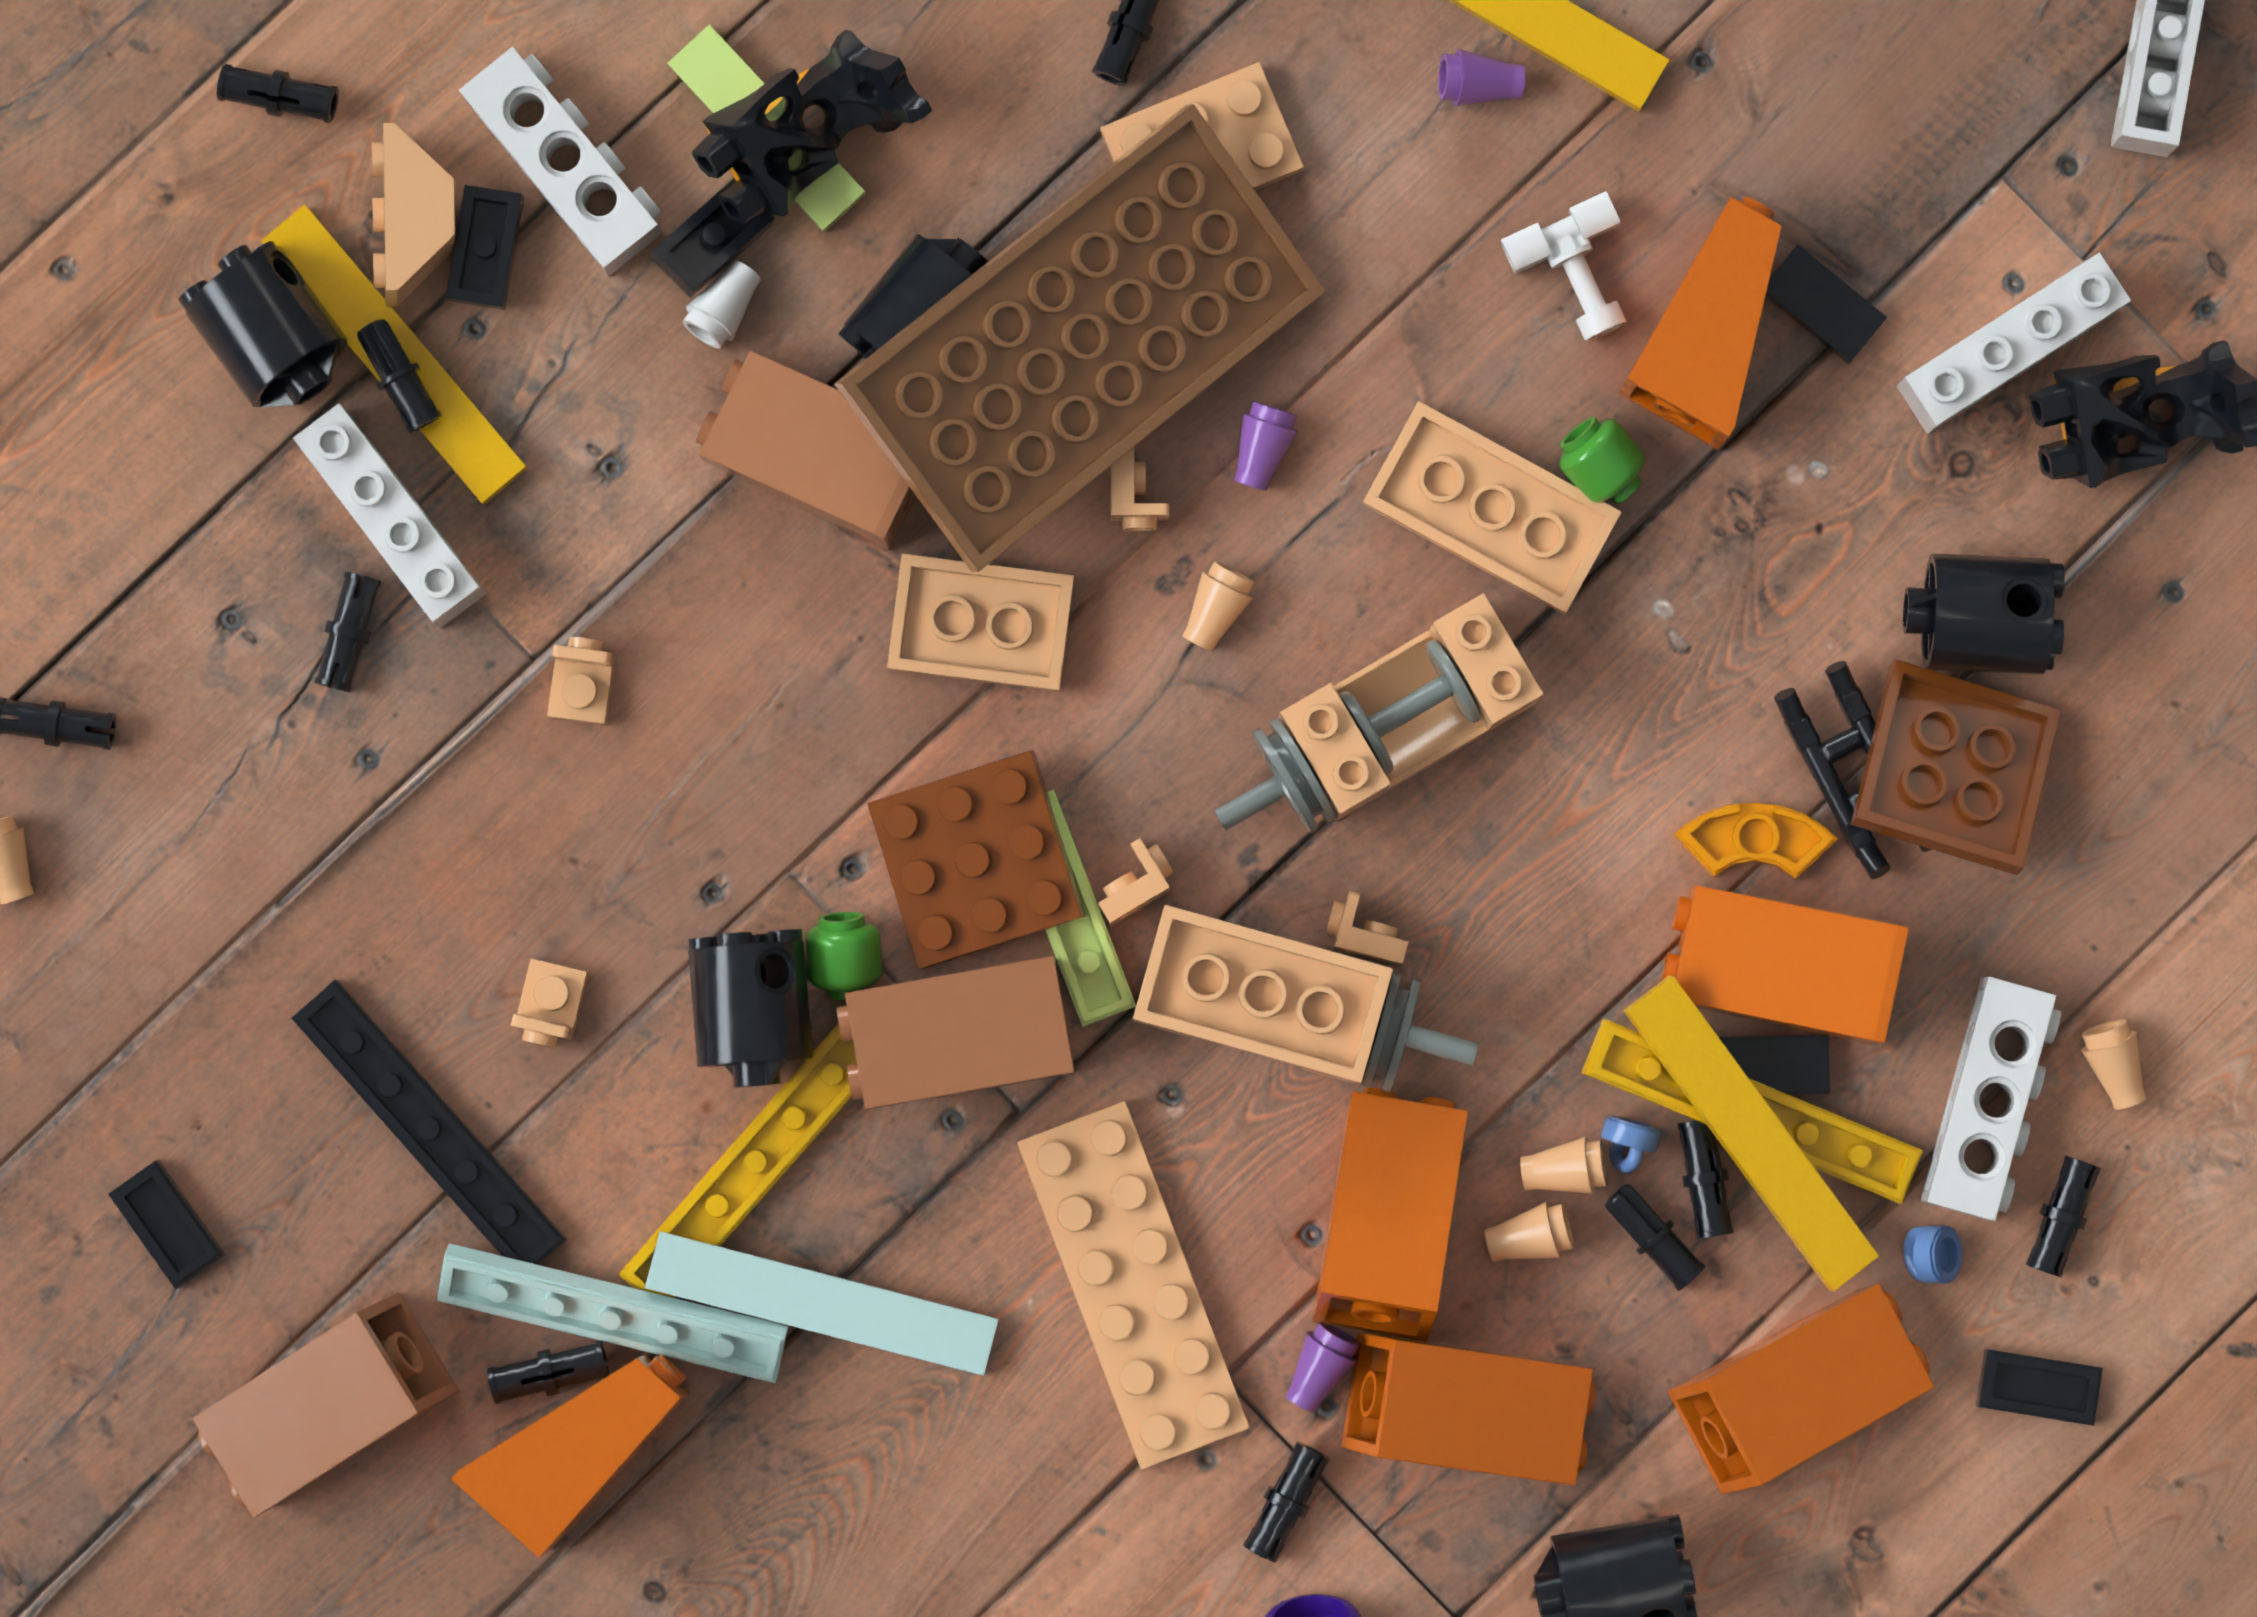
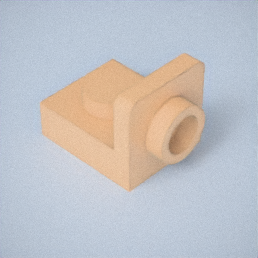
[1110,447,1169,531]
[547,637,616,725]
[1098,838,1174,926]
[1326,890,1409,967]
[511,958,589,1048]

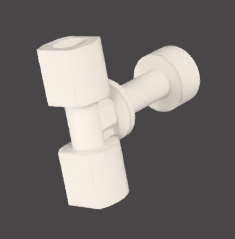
[1501,191,1627,342]

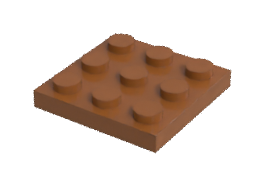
[1851,659,2061,875]
[867,750,1086,969]

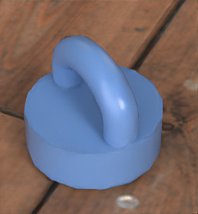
[1600,1115,1662,1173]
[1903,1226,1963,1284]

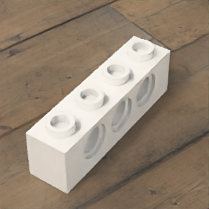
[2110,0,2205,157]
[459,46,663,276]
[1896,252,2131,435]
[293,403,487,628]
[1920,976,2061,1221]

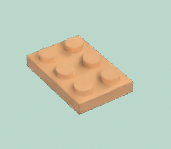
[1100,62,1304,191]
[887,554,1074,692]

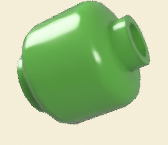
[1559,417,1645,504]
[805,911,883,1000]

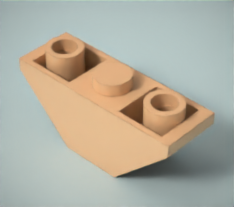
[372,123,455,307]

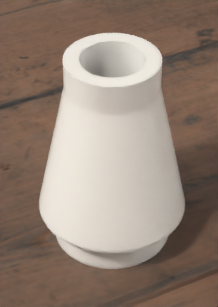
[682,260,761,349]

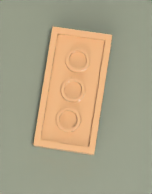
[1362,401,1621,615]

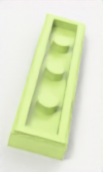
[667,24,866,233]
[1046,790,1136,1027]

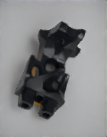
[691,30,933,223]
[2029,340,2257,488]

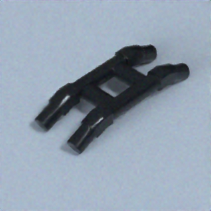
[1774,661,1932,879]

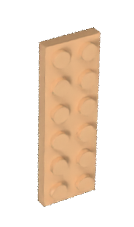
[1017,1101,1250,1470]

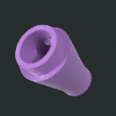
[1438,49,1525,107]
[1234,401,1298,491]
[1285,1321,1360,1413]

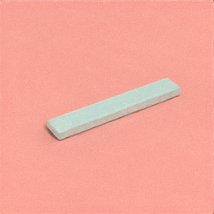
[645,1231,999,1376]
[437,1243,789,1383]

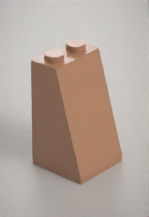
[696,351,916,551]
[837,956,1076,1110]
[192,1292,460,1518]

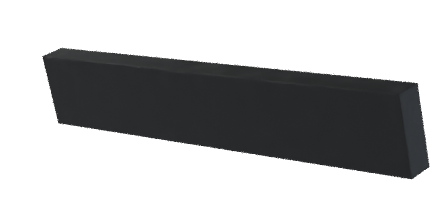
[291,980,567,1265]

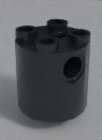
[838,234,989,359]
[179,241,347,407]
[1903,554,2065,674]
[688,929,813,1088]
[1533,1514,1697,1617]

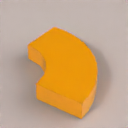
[1673,803,1838,880]

